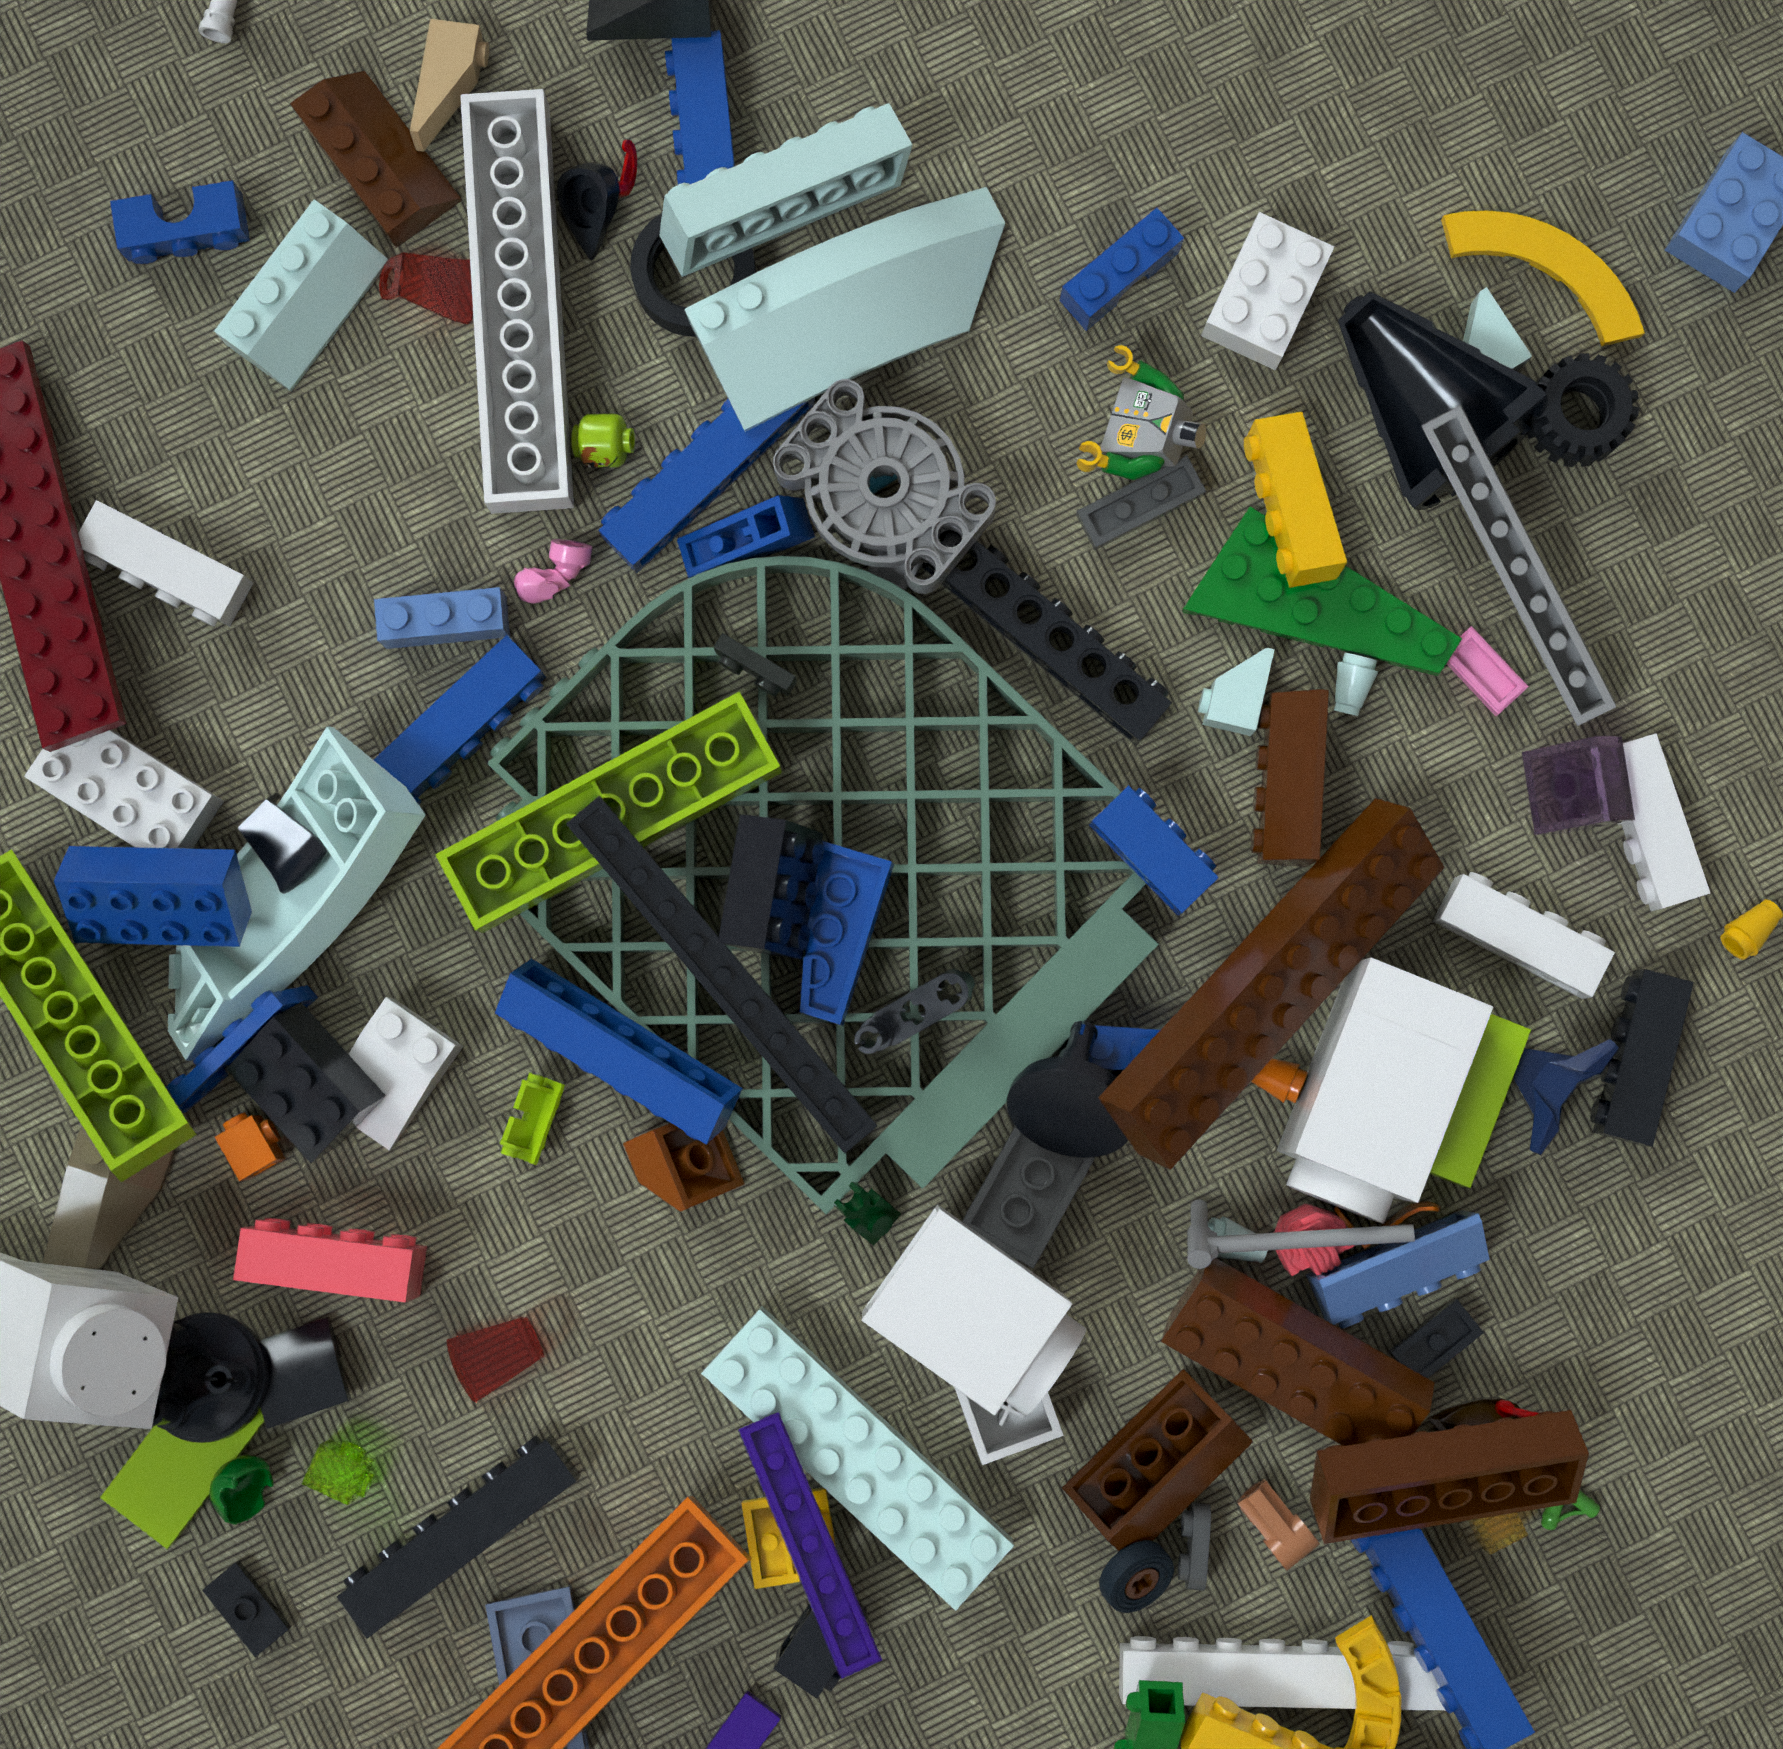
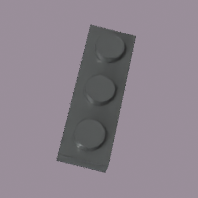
[1076,455,1206,550]

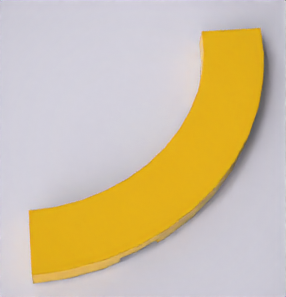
[1441,210,1645,347]
[1335,1615,1401,1749]

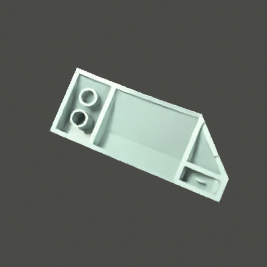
[684,187,1005,432]

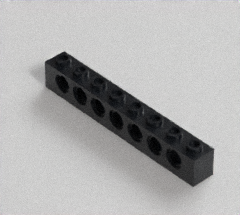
[922,530,1172,746]

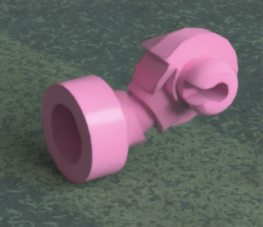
[514,539,592,604]

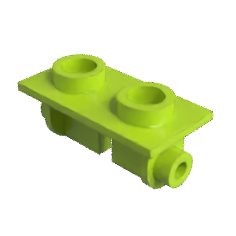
[499,1072,565,1165]

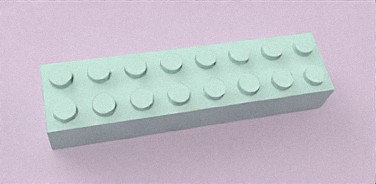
[701,1306,1014,1611]

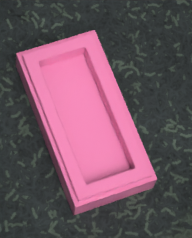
[1446,626,1529,716]

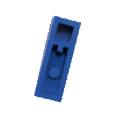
[677,495,815,578]

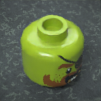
[572,414,635,468]

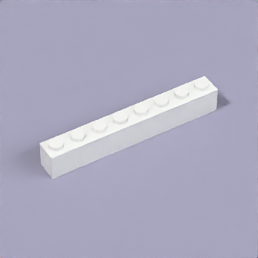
[1119,1636,1446,1711]

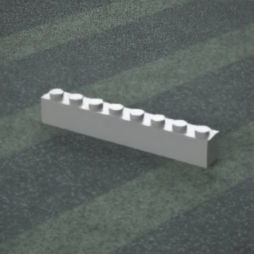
[1422,404,1616,726]

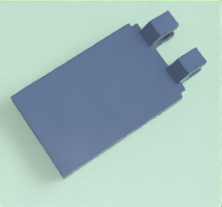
[485,1586,592,1749]

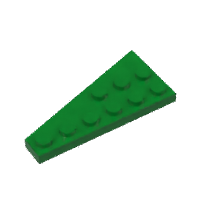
[1182,506,1462,676]

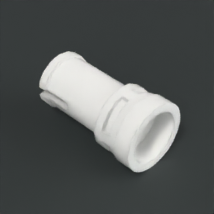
[198,0,237,43]

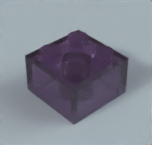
[1522,736,1635,835]

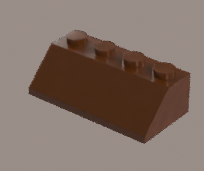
[290,71,462,248]
[1251,689,1329,867]
[1062,1369,1253,1551]

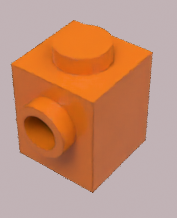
[215,1112,286,1181]

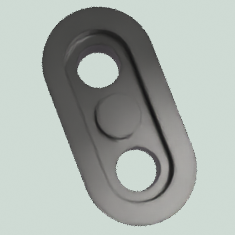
[1178,1502,1211,1591]

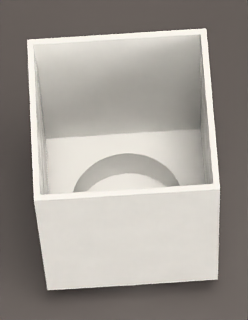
[861,1204,1086,1416]
[0,1259,178,1429]

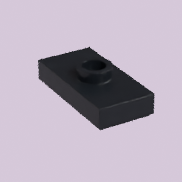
[202,1560,292,1657]

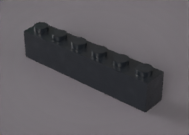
[337,1434,581,1639]

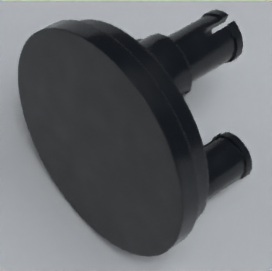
[1007,1021,1128,1158]
[152,1312,269,1443]

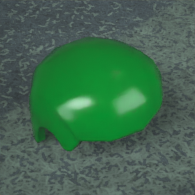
[209,1455,274,1525]

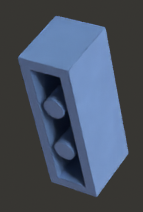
[374,587,510,649]

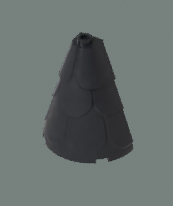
[1338,291,1548,510]

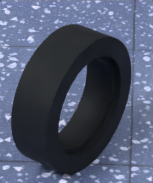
[630,213,756,337]

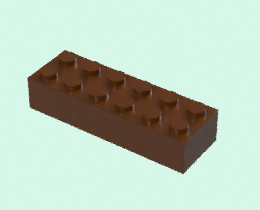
[1161,1258,1435,1446]
[1310,1410,1589,1544]

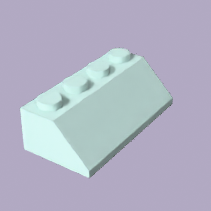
[214,199,389,392]

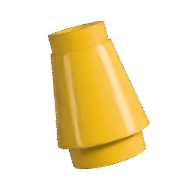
[1720,899,1783,960]

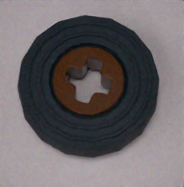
[1099,1540,1174,1613]

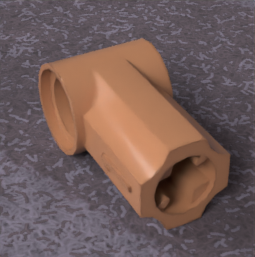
[1236,1479,1320,1571]

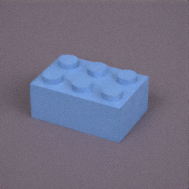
[1665,132,1783,293]

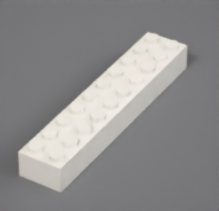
[460,89,574,514]

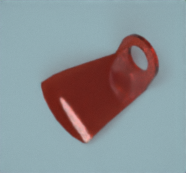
[379,252,473,325]
[447,1316,545,1402]

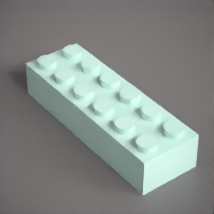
[659,103,913,277]

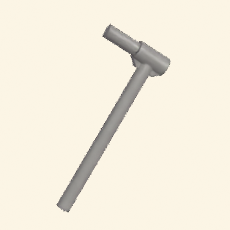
[1187,1199,1415,1269]

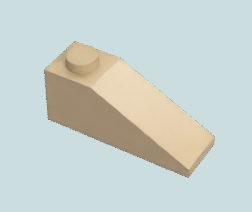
[410,19,489,152]

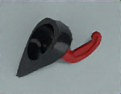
[557,140,637,260]

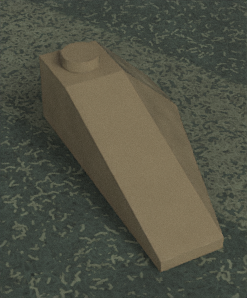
[43,1125,175,1270]

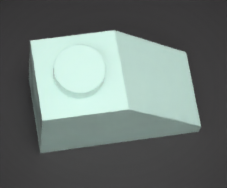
[1463,287,1532,371]
[1198,648,1275,736]

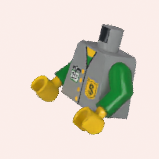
[1076,345,1206,480]

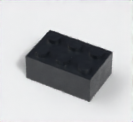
[718,814,824,959]
[226,1002,386,1163]

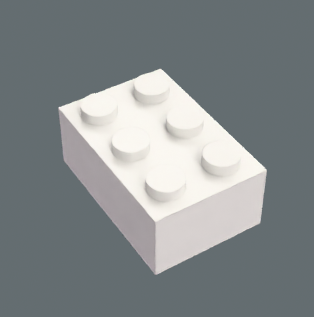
[1201,212,1334,370]

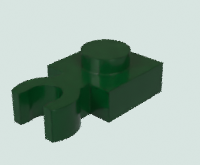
[834,1182,901,1246]

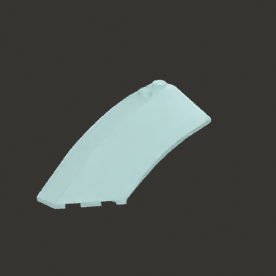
[168,727,425,1061]

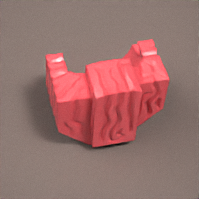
[1274,1204,1355,1276]

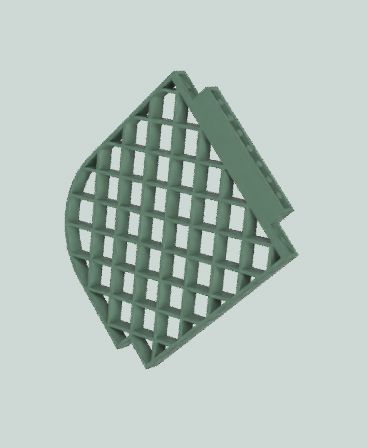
[487,556,1159,1215]

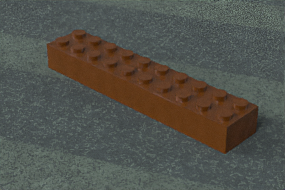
[1098,798,1445,1170]

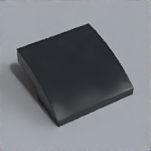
[260,1317,352,1429]

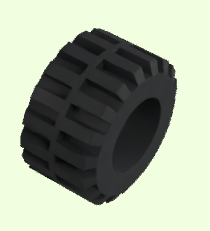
[1527,353,1639,467]

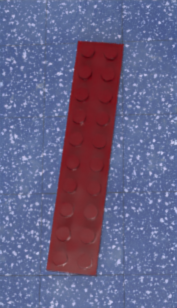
[0,340,127,752]

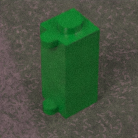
[1114,1680,1185,1749]

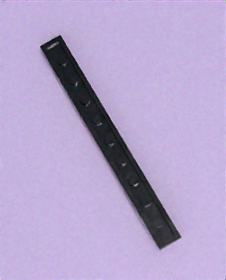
[566,795,877,1154]

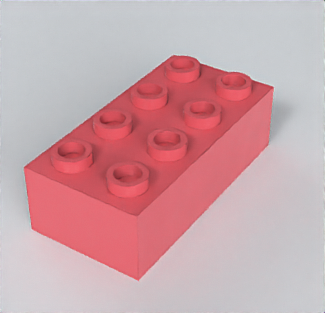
[233,1218,427,1302]

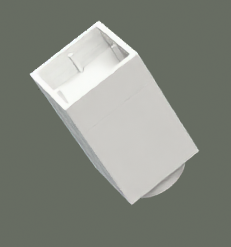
[1277,958,1493,1224]

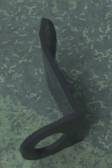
[238,792,327,894]

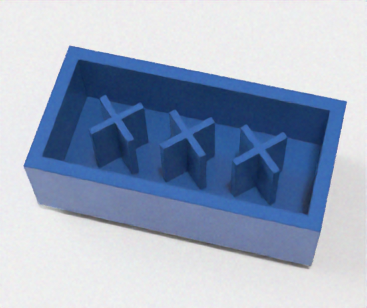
[54,846,252,947]

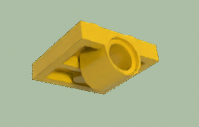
[741,1487,836,1589]

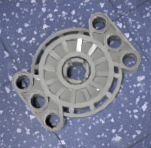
[773,379,996,594]

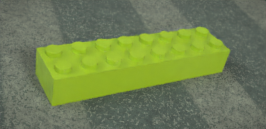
[435,691,782,933]
[0,849,197,1182]

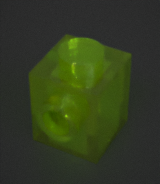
[301,1439,375,1505]

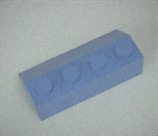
[1306,1210,1490,1328]

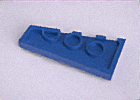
[800,841,894,1026]

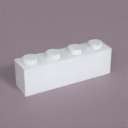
[78,500,253,627]
[1597,733,1710,911]
[1432,872,1615,999]

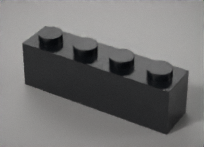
[1590,969,1694,1147]

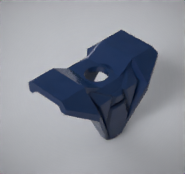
[1513,1039,1619,1156]

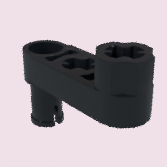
[854,968,975,1054]

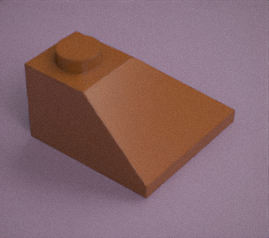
[623,1123,745,1212]

